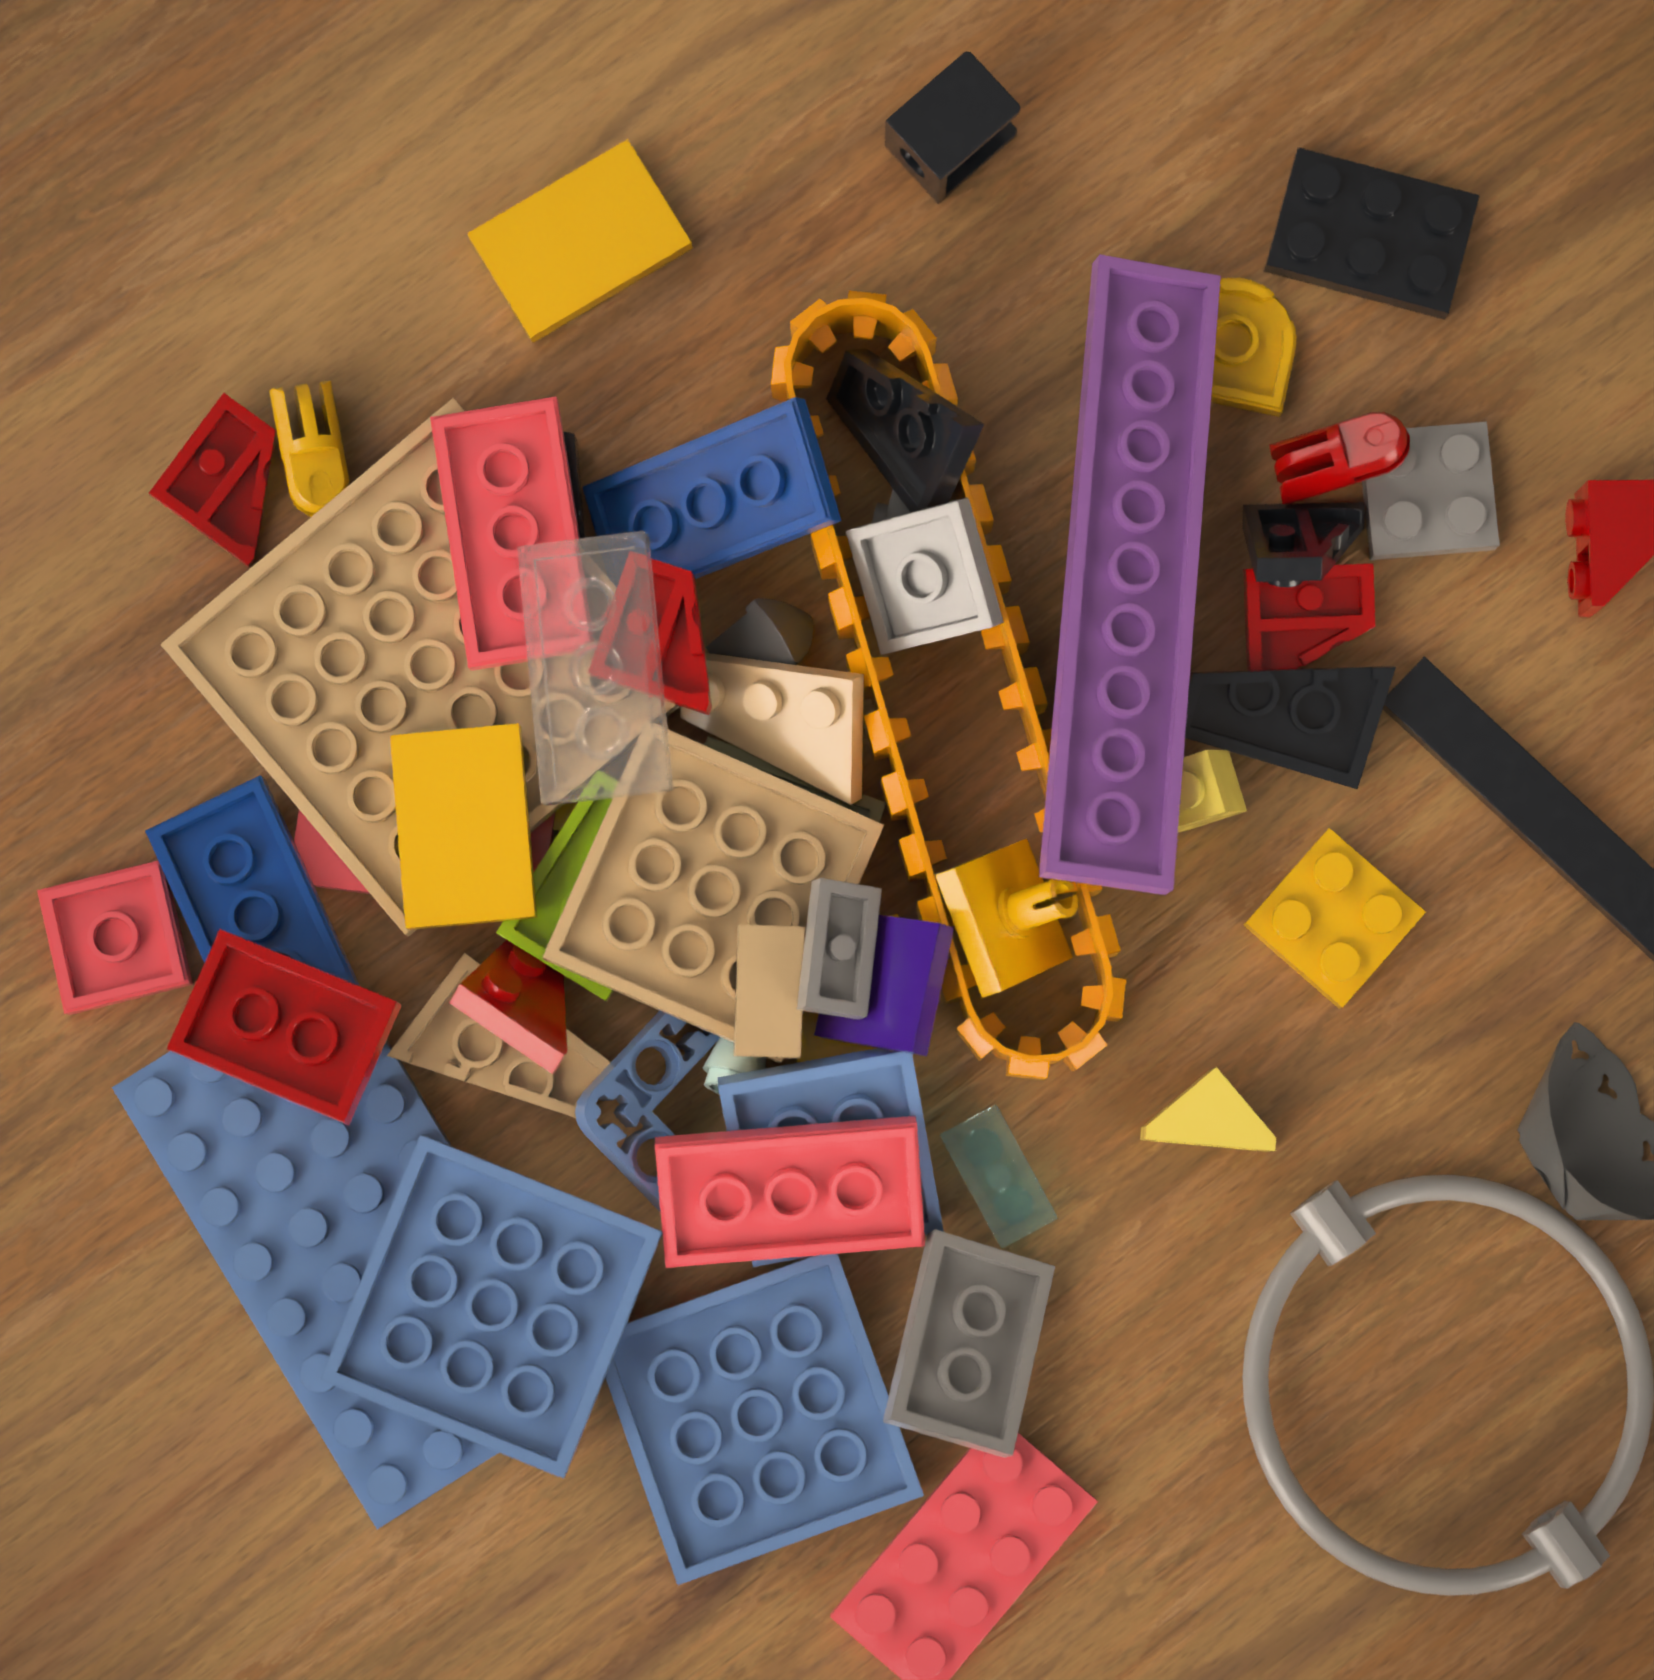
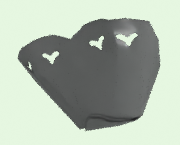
[1517,1022,1654,1220]

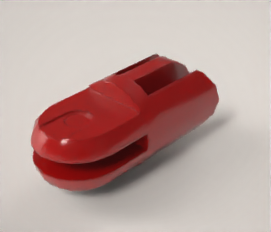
[1269,412,1410,505]

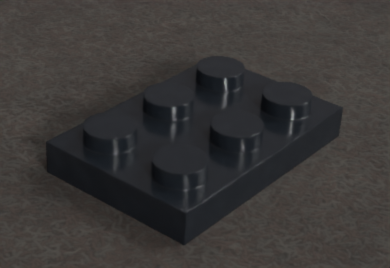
[1263,147,1480,320]

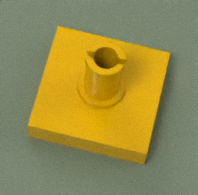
[935,838,1078,998]

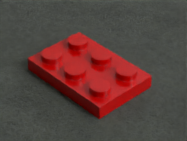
[166,929,402,1125]

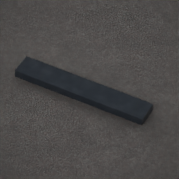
[1383,656,1654,961]

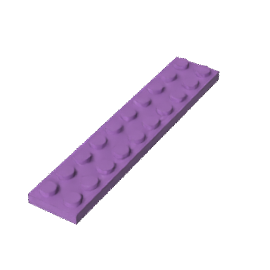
[1039,254,1221,895]

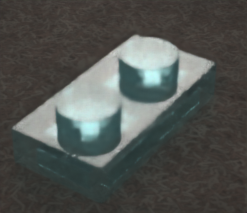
[939,1104,1058,1249]

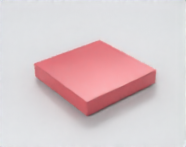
[37,861,193,1015]

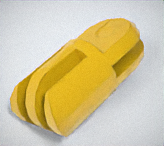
[269,381,350,517]

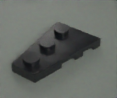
[826,348,984,512]
[1185,666,1396,789]

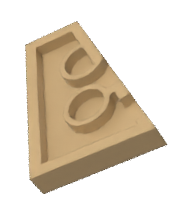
[680,653,864,805]
[387,953,611,1118]

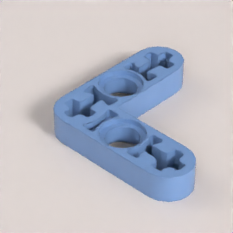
[575,1011,720,1213]

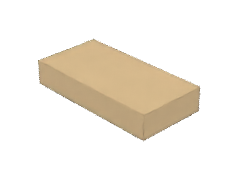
[734,924,805,1058]

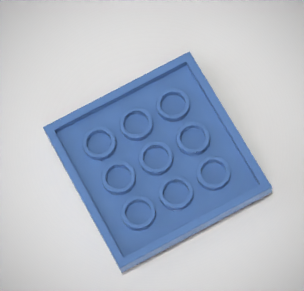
[320,1135,662,1479]
[605,1254,924,1585]

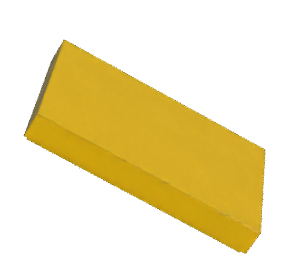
[467,139,693,343]
[390,723,537,930]

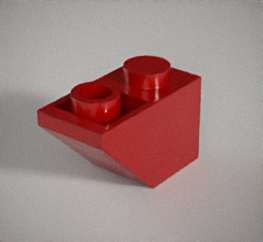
[1565,479,1654,617]

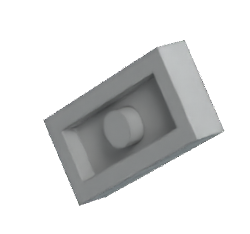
[797,878,882,1020]

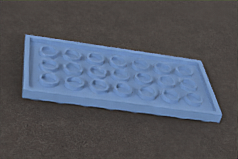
[112,1040,499,1529]

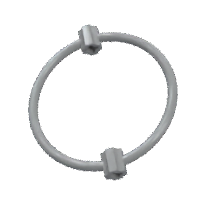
[1242,1175,1654,1596]

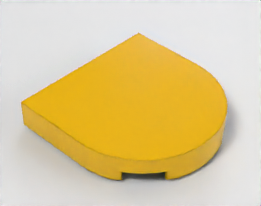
[1211,278,1296,417]

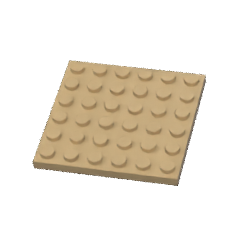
[160,398,680,936]

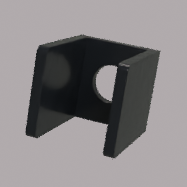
[885,51,1020,204]

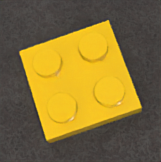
[1243,828,1426,1009]

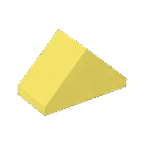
[1140,1067,1276,1152]

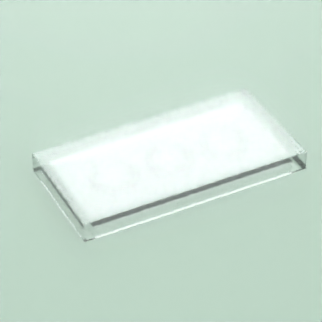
[517,531,673,806]

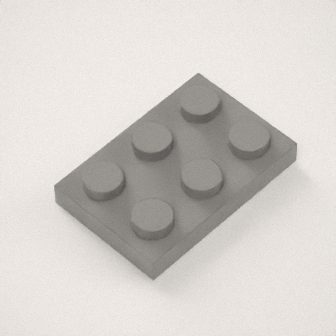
[883,1229,1055,1458]

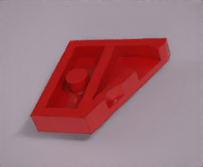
[449,940,568,1074]

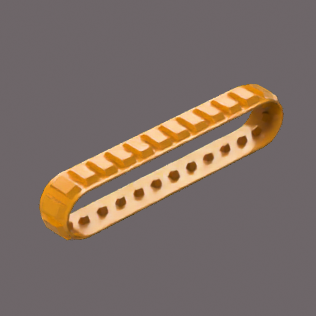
[771,290,1126,1080]

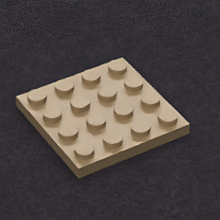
[542,720,884,1063]

